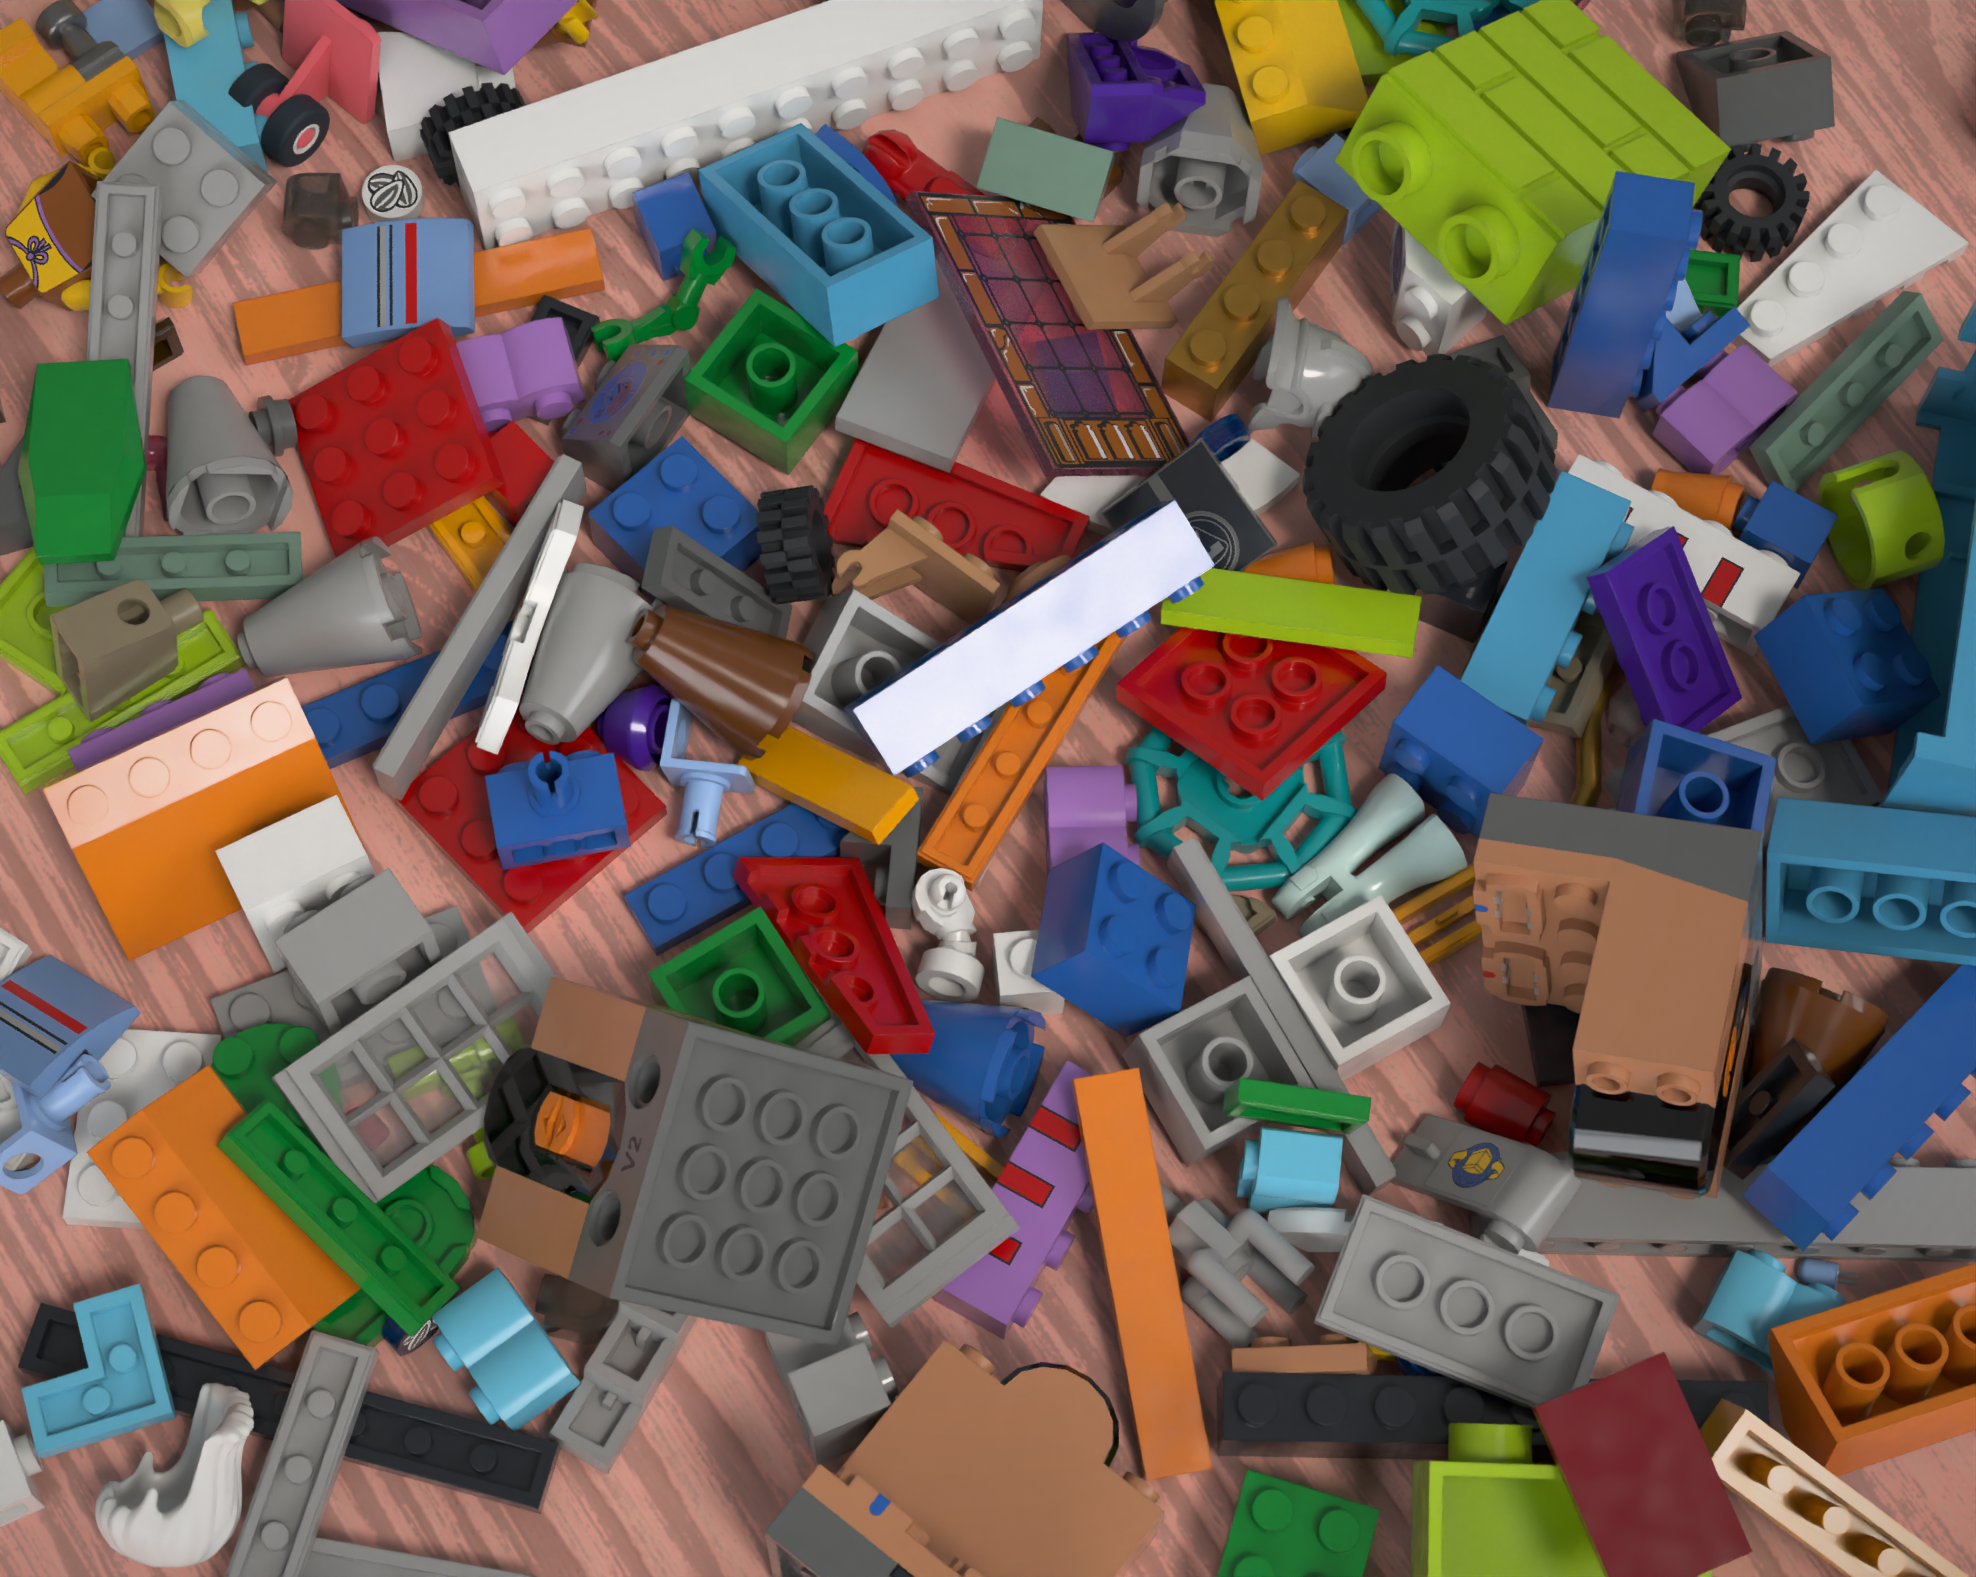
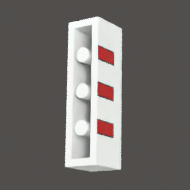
[1568,454,1801,657]

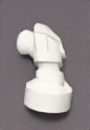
[911,868,985,1003]

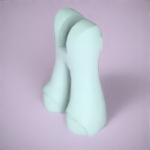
[1271,773,1467,938]

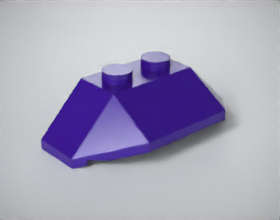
[1066,32,1206,152]

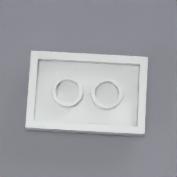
[62,1029,224,1229]

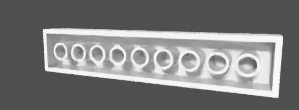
[448,0,1043,250]

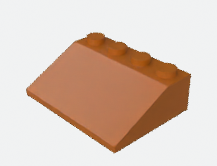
[43,676,367,961]

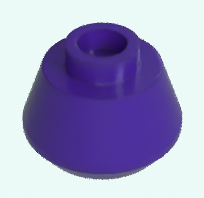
[598,685,672,772]

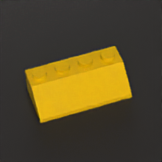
[1214,0,1368,156]

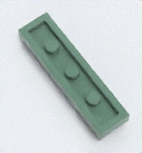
[1749,291,1944,492]
[44,532,303,607]

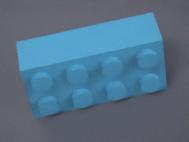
[698,123,940,347]
[1765,797,1976,966]

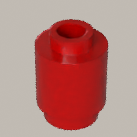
[1453,1062,1556,1148]

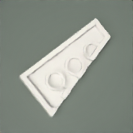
[1731,170,1969,367]

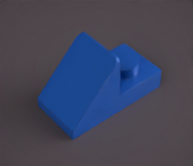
[1635,307,1750,412]

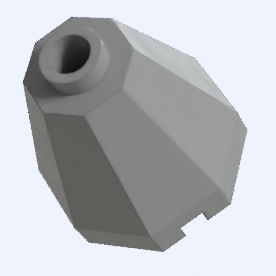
[1136,83,1264,237]

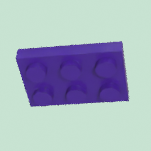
[1586,526,1742,732]

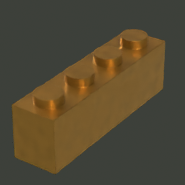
[1161,180,1349,422]

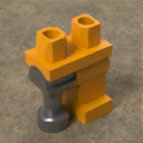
[0,0,156,166]

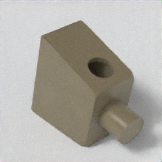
[50,579,204,722]

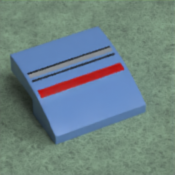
[342,218,475,348]
[0,955,141,1100]

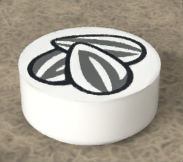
[362,165,425,223]

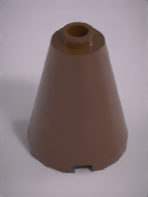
[628,604,814,761]
[1744,967,1889,1155]

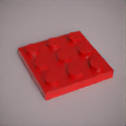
[288,318,505,558]
[1116,627,1387,801]
[395,688,667,934]

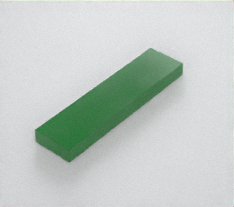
[217,1098,460,1337]

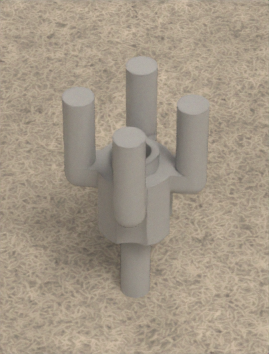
[1160,1182,1315,1348]

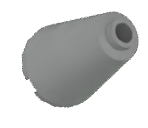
[166,375,293,535]
[237,537,422,677]
[519,562,663,745]

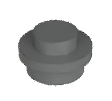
[249,395,297,457]

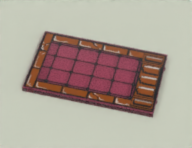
[905,191,1191,477]

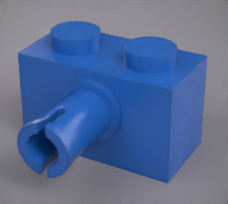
[485,750,631,870]

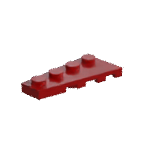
[824,438,1090,572]
[733,857,935,1054]

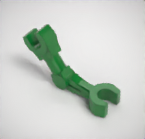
[590,228,736,362]

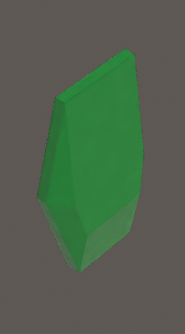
[17,359,147,565]

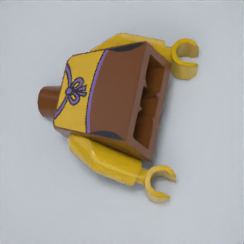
[0,147,193,312]

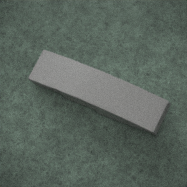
[549,1301,697,1474]

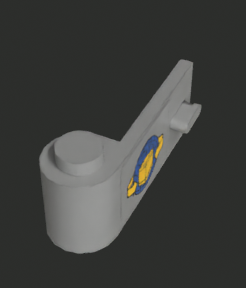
[1390,1114,1582,1254]

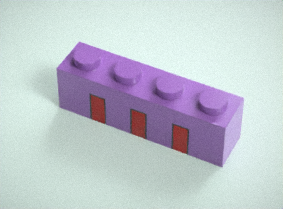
[934,1060,1094,1339]

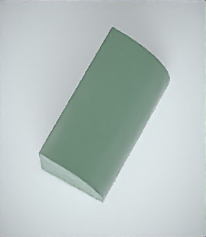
[976,117,1115,223]

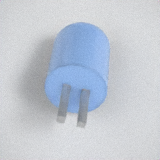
[1797,1258,1858,1290]

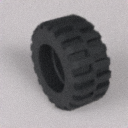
[1303,354,1557,595]

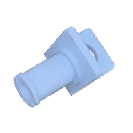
[660,698,755,847]
[0,1054,111,1194]

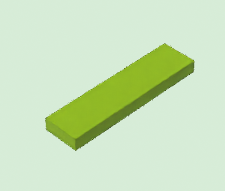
[1161,568,1422,658]
[0,608,246,795]

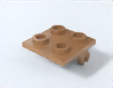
[1034,202,1214,330]
[831,509,1001,625]

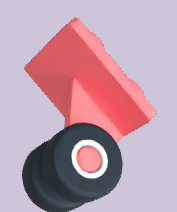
[228,0,381,167]

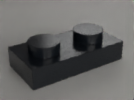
[1723,1037,1835,1180]

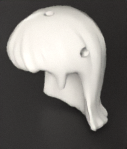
[95,1383,254,1568]

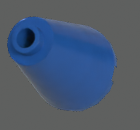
[890,999,1046,1138]

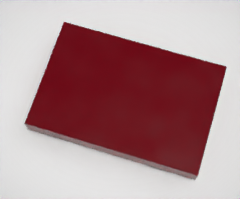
[1531,1352,1753,1577]

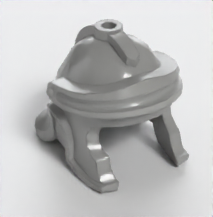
[1247,296,1374,438]

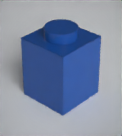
[632,172,717,281]
[1732,480,1839,589]

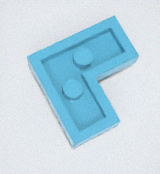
[21,1283,177,1459]

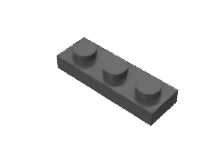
[641,526,792,639]

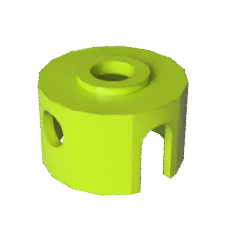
[1817,450,1945,590]

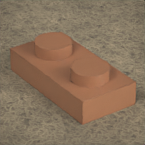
[1232,1334,1378,1375]

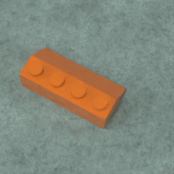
[87,1065,362,1370]
[1767,1263,1976,1477]

